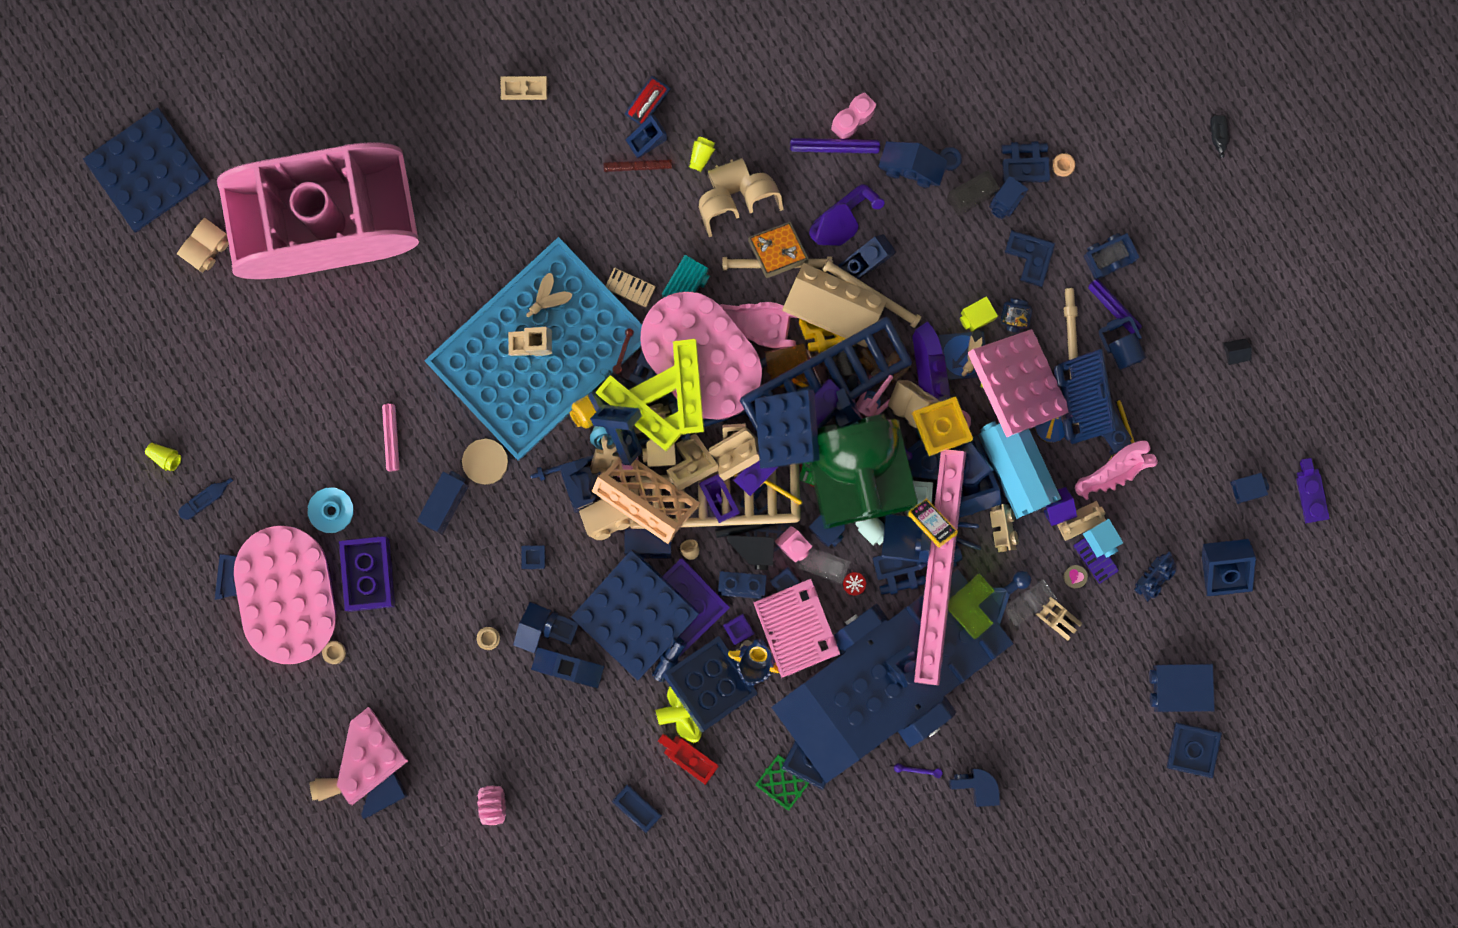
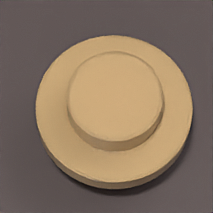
[477,627,500,650]

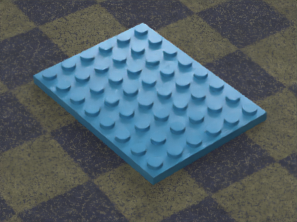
[425,237,642,461]

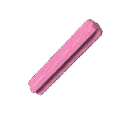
[382,404,400,472]

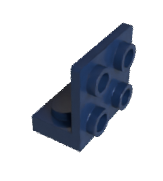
[882,515,931,563]

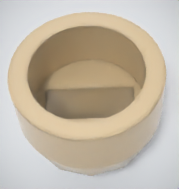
[680,540,699,560]

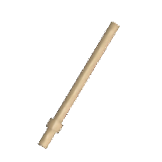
[1064,288,1079,425]

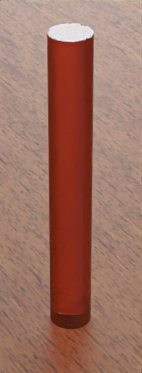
[603,159,672,172]

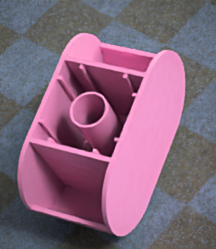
[217,143,419,279]

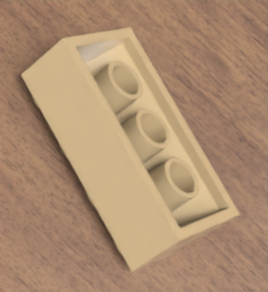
[782,263,887,347]

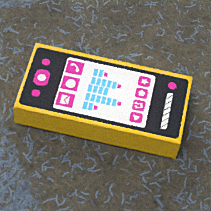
[908,498,957,548]

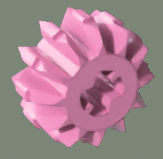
[477,785,506,825]

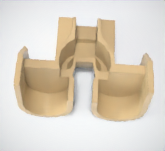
[699,158,783,237]

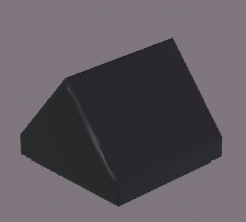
[1223,338,1252,365]

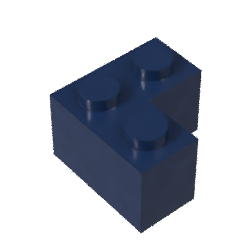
[879,142,948,188]

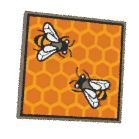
[748,222,808,278]

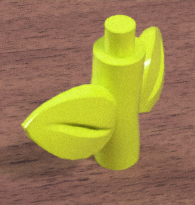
[655,687,702,742]

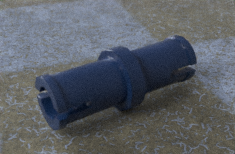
[652,637,687,682]

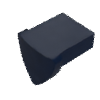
[544,611,579,645]

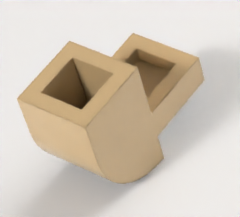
[508,327,552,356]

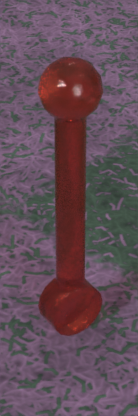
[612,328,634,374]

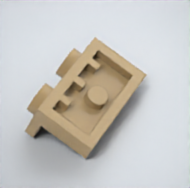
[709,428,760,481]

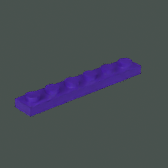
[733,379,840,496]

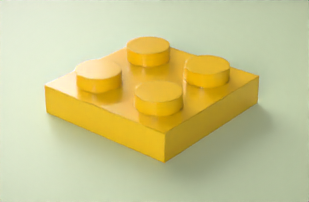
[912,397,973,456]

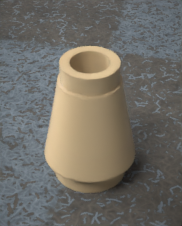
[309,778,341,801]

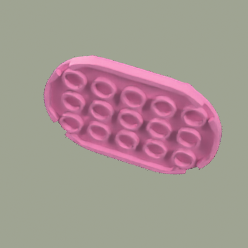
[640,292,762,420]
[234,526,336,664]

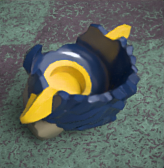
[728,639,780,686]

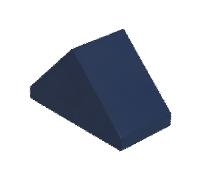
[626,114,667,159]
[513,602,551,653]

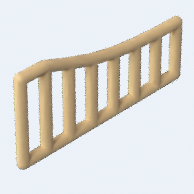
[629,464,800,529]

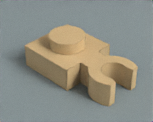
[590,435,619,477]

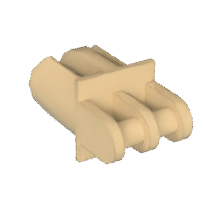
[1036,597,1082,641]

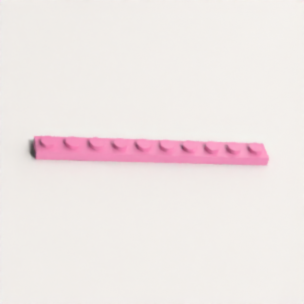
[914,450,966,685]

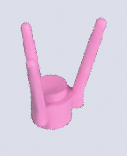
[856,375,893,419]

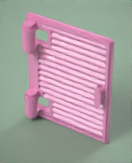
[753,579,840,678]

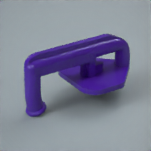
[809,185,885,246]

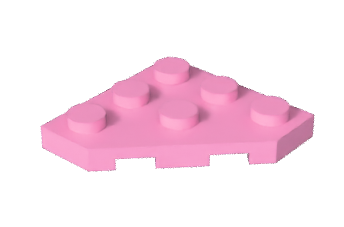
[337,707,408,805]

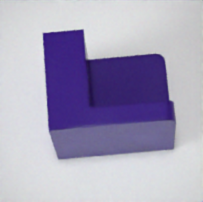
[1044,487,1077,526]

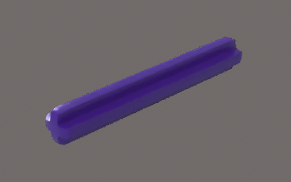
[790,138,880,153]

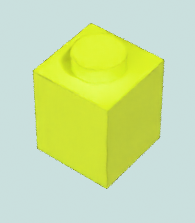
[960,296,998,332]

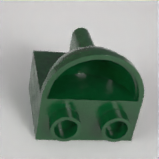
[809,414,918,529]

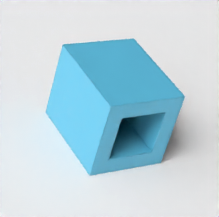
[1083,519,1123,558]

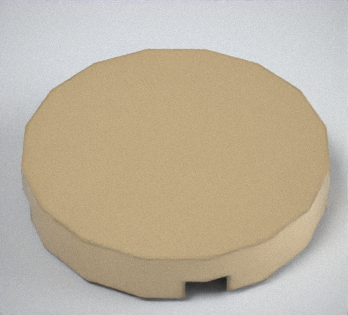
[462,439,508,485]

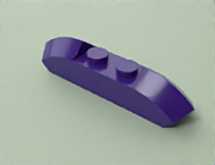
[912,322,951,402]

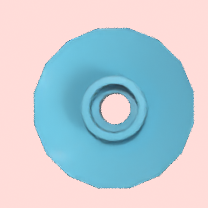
[308,488,353,533]

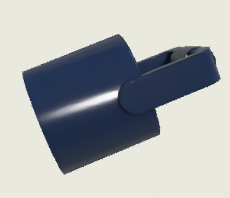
[1099,316,1147,370]

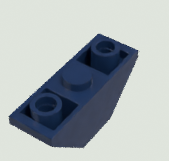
[531,647,604,688]

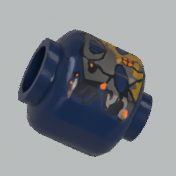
[1000,298,1033,333]

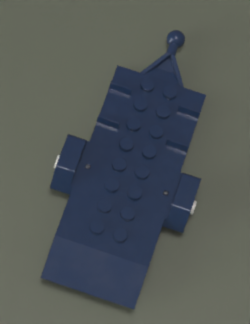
[771,570,1031,783]

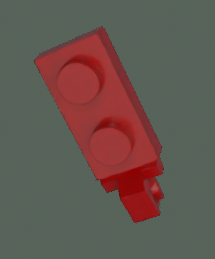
[658,734,719,785]

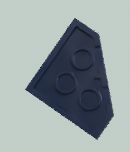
[908,438,993,484]

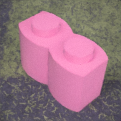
[831,93,876,139]

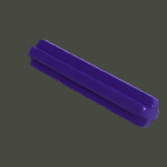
[1088,279,1142,334]

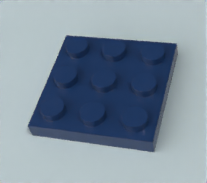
[755,390,820,469]
[662,636,758,733]

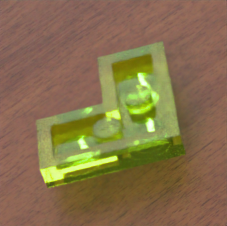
[948,574,994,640]

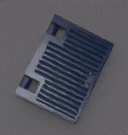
[1054,349,1116,444]

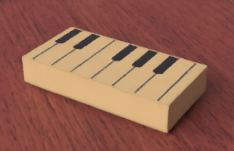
[606,268,656,308]

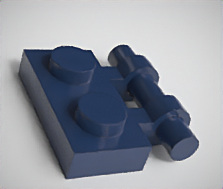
[1002,141,1050,183]
[872,555,926,595]

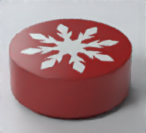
[843,572,866,596]

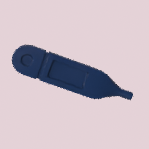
[178,478,233,520]

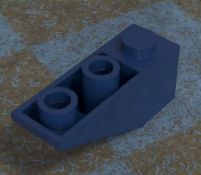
[828,234,897,279]

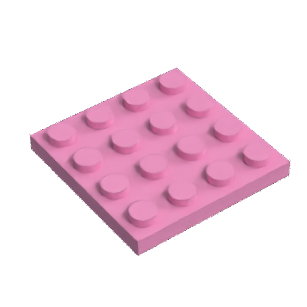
[968,329,1069,437]

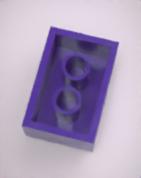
[339,536,395,612]

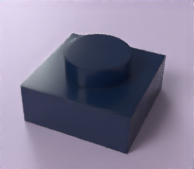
[521,546,545,569]

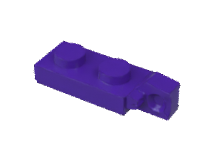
[1296,458,1330,524]

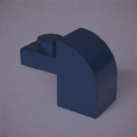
[949,768,1000,807]

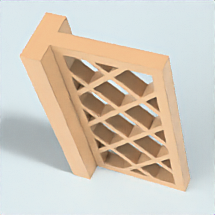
[592,457,700,543]

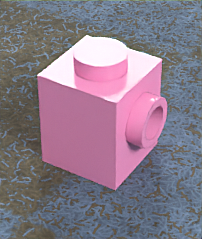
[774,526,812,562]

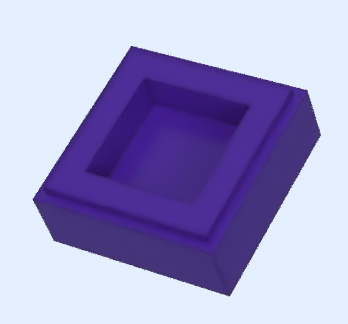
[723,614,754,645]

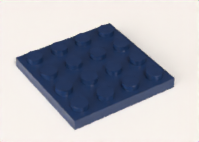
[83,107,210,233]
[571,550,700,680]

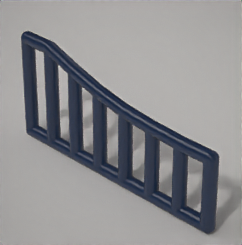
[740,317,912,432]

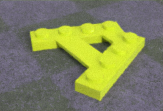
[595,339,705,452]

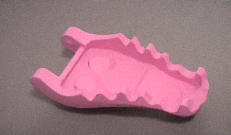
[720,302,798,349]
[1075,441,1158,500]

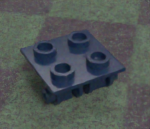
[1134,552,1177,602]

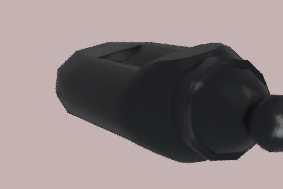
[1210,115,1229,158]

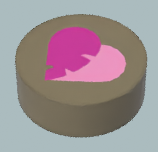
[1063,565,1088,589]

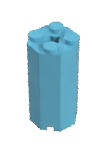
[978,421,1061,519]

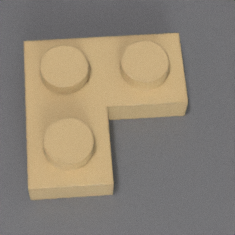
[667,433,718,491]

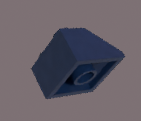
[1202,539,1256,596]

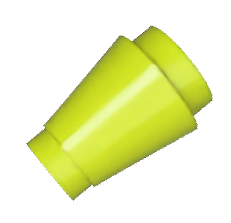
[689,136,715,172]
[145,443,181,471]

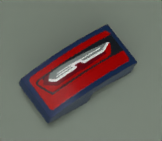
[625,76,671,125]

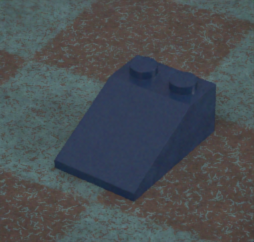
[959,436,1001,518]

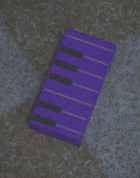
[1073,538,1119,584]

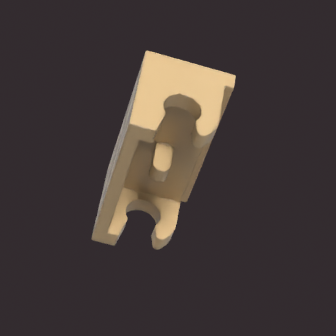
[501,76,548,100]

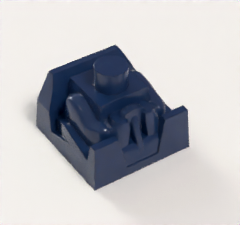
[560,459,601,513]

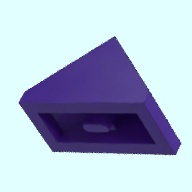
[699,474,740,523]

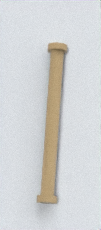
[723,256,832,271]
[822,258,921,328]

